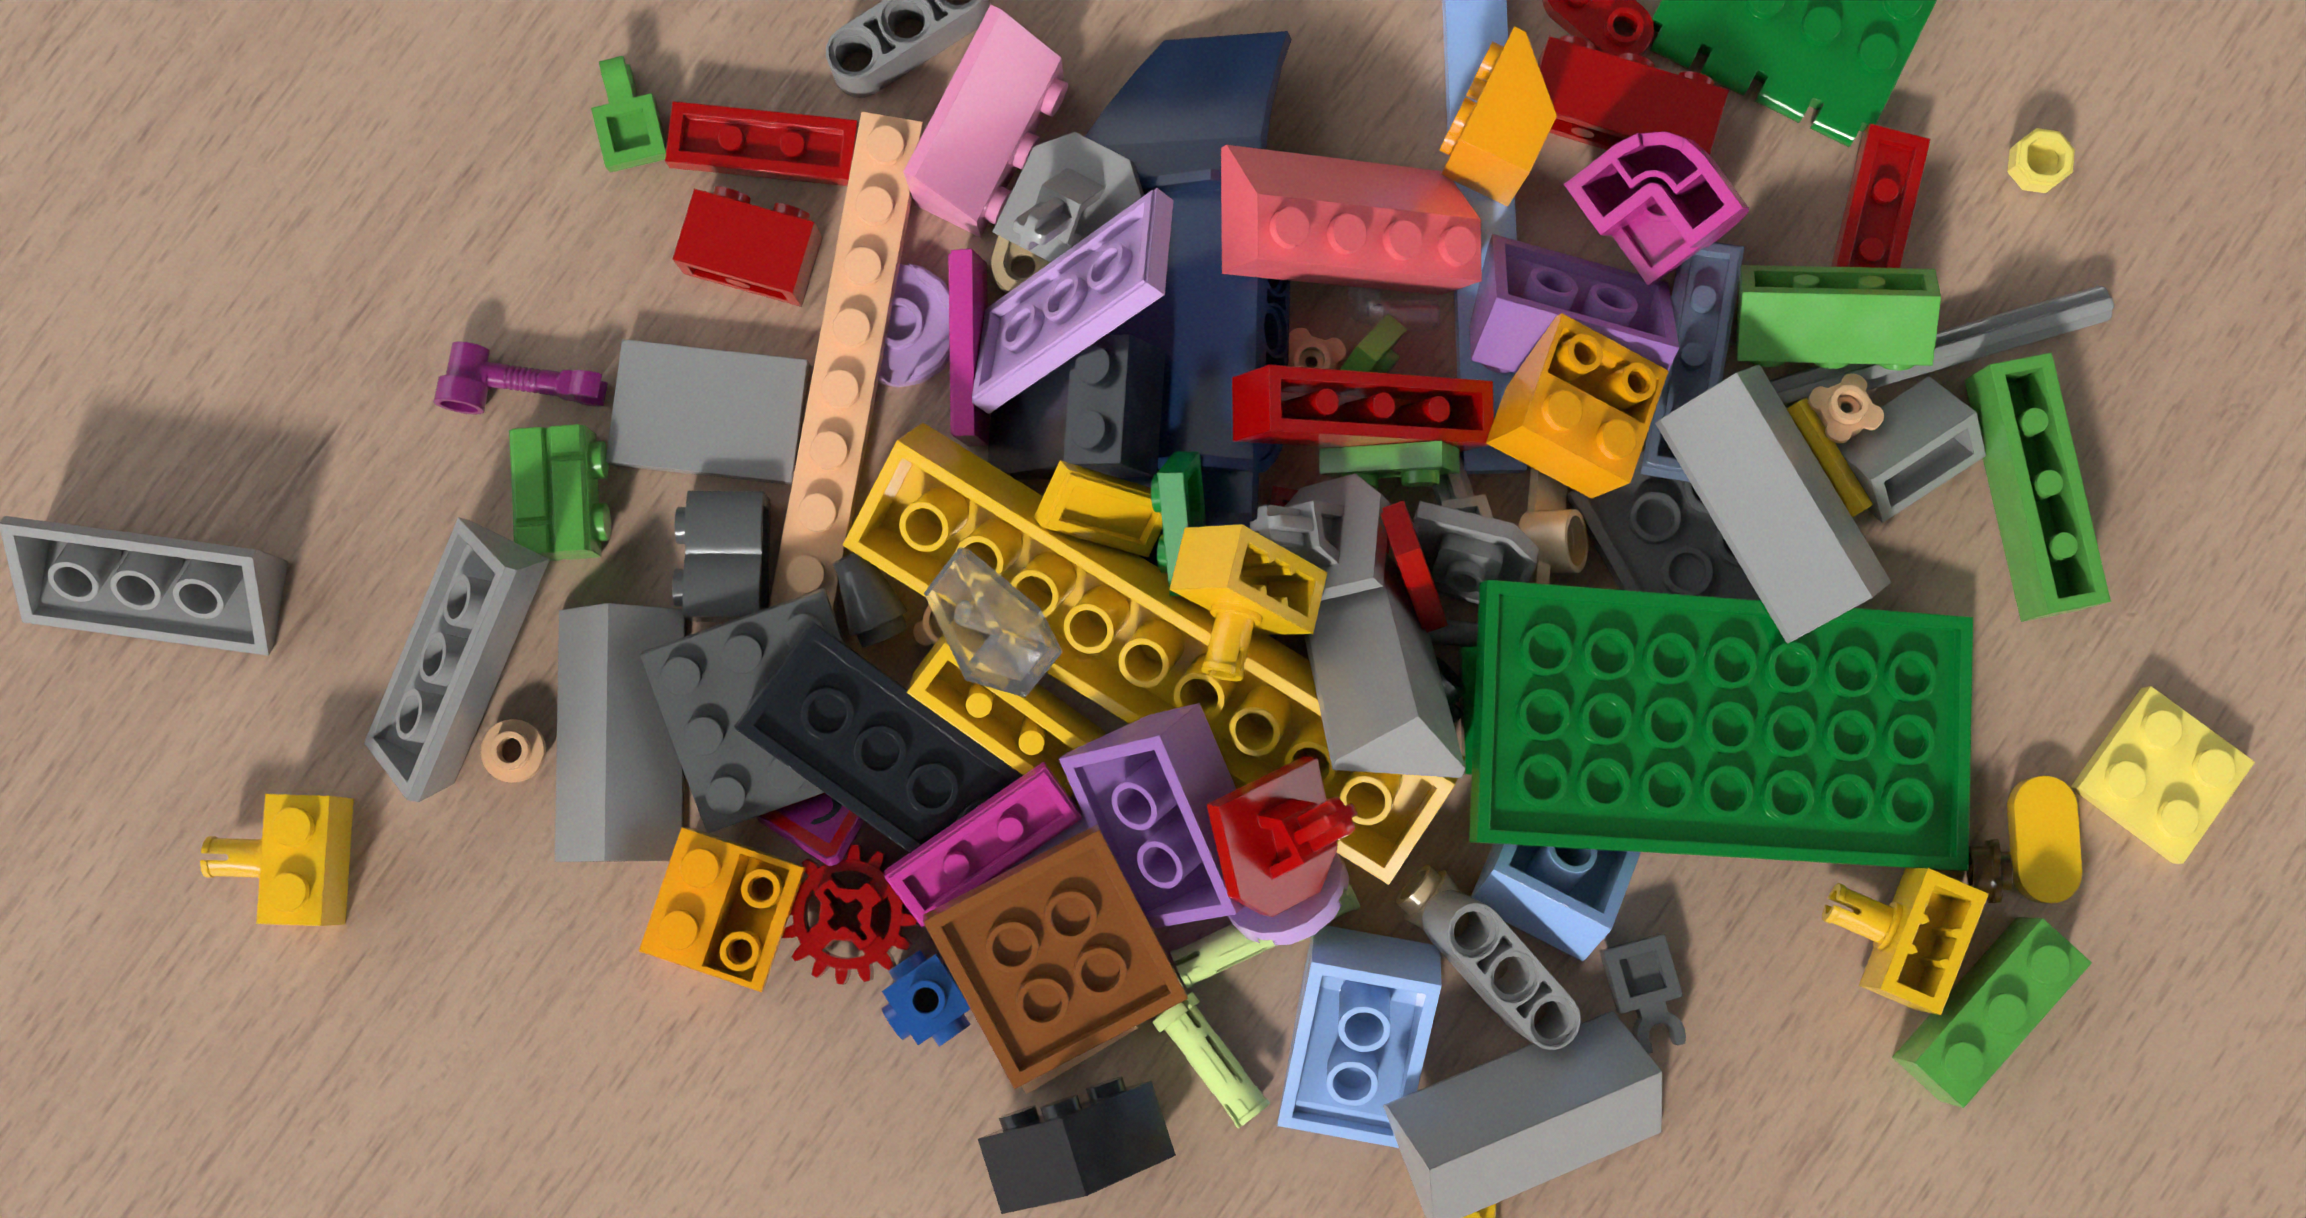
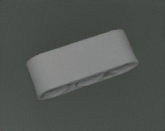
[826,0,990,98]
[1422,890,1581,1050]

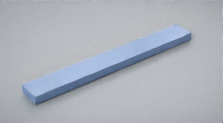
[1442,0,1527,474]

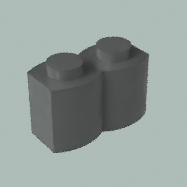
[672,491,771,622]

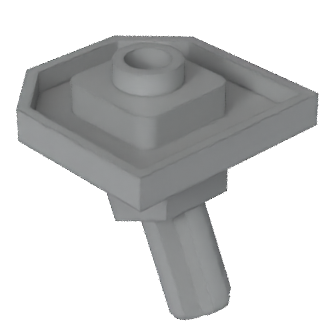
[992,132,1144,262]
[1397,456,1539,604]
[1250,474,1390,601]

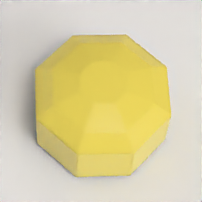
[2007,128,2075,193]

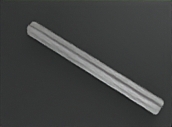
[1769,285,2114,409]

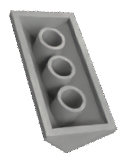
[1655,364,1891,643]
[0,516,288,656]
[364,517,550,802]
[1304,553,1465,778]
[555,603,686,862]
[1383,1011,1662,1218]

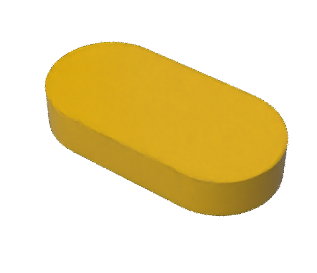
[2007,776,2082,903]

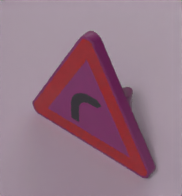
[757,793,864,866]

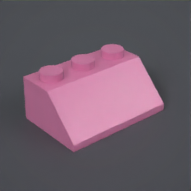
[903,5,1068,238]

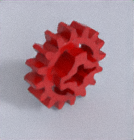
[782,845,919,985]

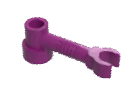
[433,341,608,415]

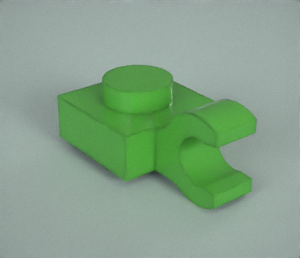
[591,56,667,173]

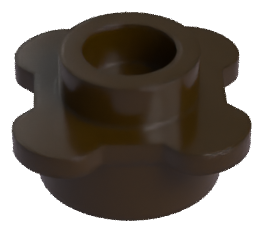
[1966,839,2013,903]

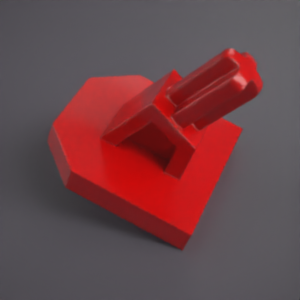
[1206,756,1358,917]

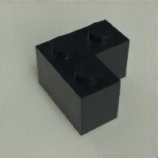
[978,1076,1176,1214]

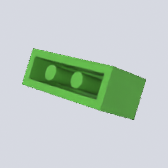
[1735,265,1941,371]
[1892,917,2092,1108]

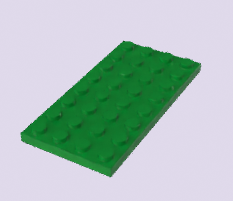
[1469,580,1973,871]

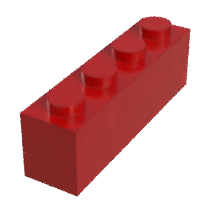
[1232,365,1494,452]

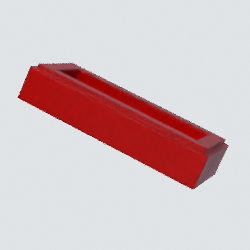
[1380,500,1448,633]

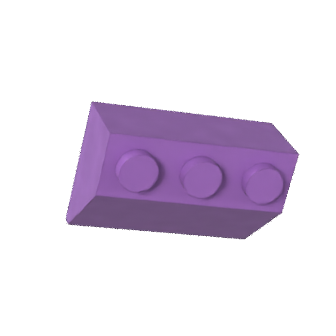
[1469,234,1679,373]
[1059,703,1245,928]

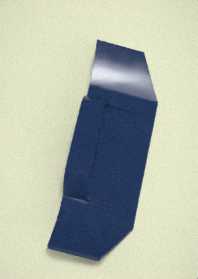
[1084,31,1292,639]

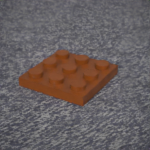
[923,824,1188,1089]

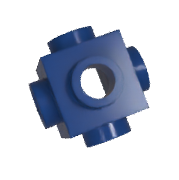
[881,950,971,1047]

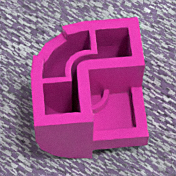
[1564,132,1749,286]

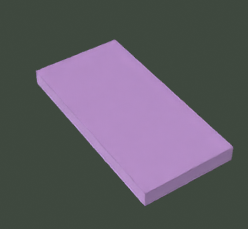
[972,188,1173,414]

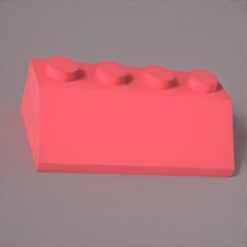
[1221,145,1482,295]

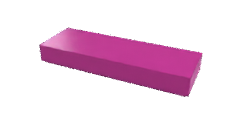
[948,249,989,447]
[884,761,1082,927]

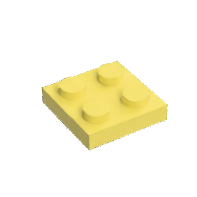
[2070,686,2255,864]

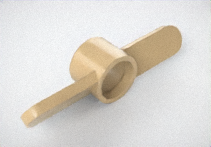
[1518,467,1588,584]

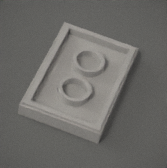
[606,339,810,485]

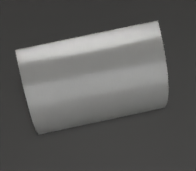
[1835,376,1986,523]

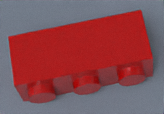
[1538,35,1729,155]

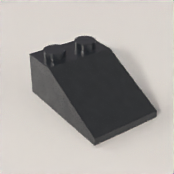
[987,334,1166,479]

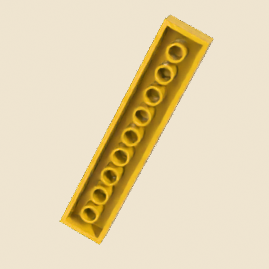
[842,422,1466,885]

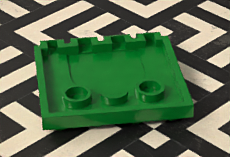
[1650,0,1937,147]

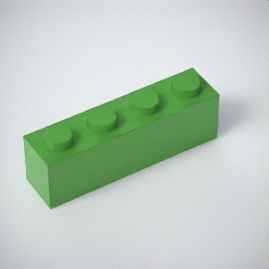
[1964,353,2111,622]

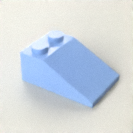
[1471,844,1641,961]
[1277,925,1442,1148]

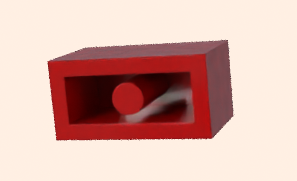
[672,186,823,307]

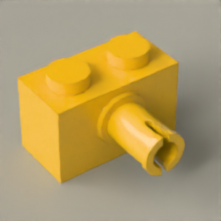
[1169,524,1328,681]
[200,794,354,926]
[1822,868,1989,1015]

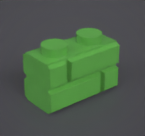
[509,424,611,561]

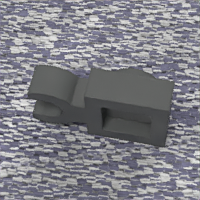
[1599,934,1686,1054]

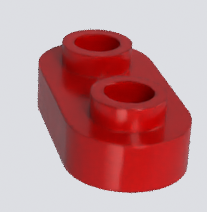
[1542,0,1654,57]

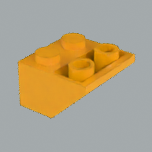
[1439,26,1557,207]
[1486,313,1669,499]
[639,827,805,992]

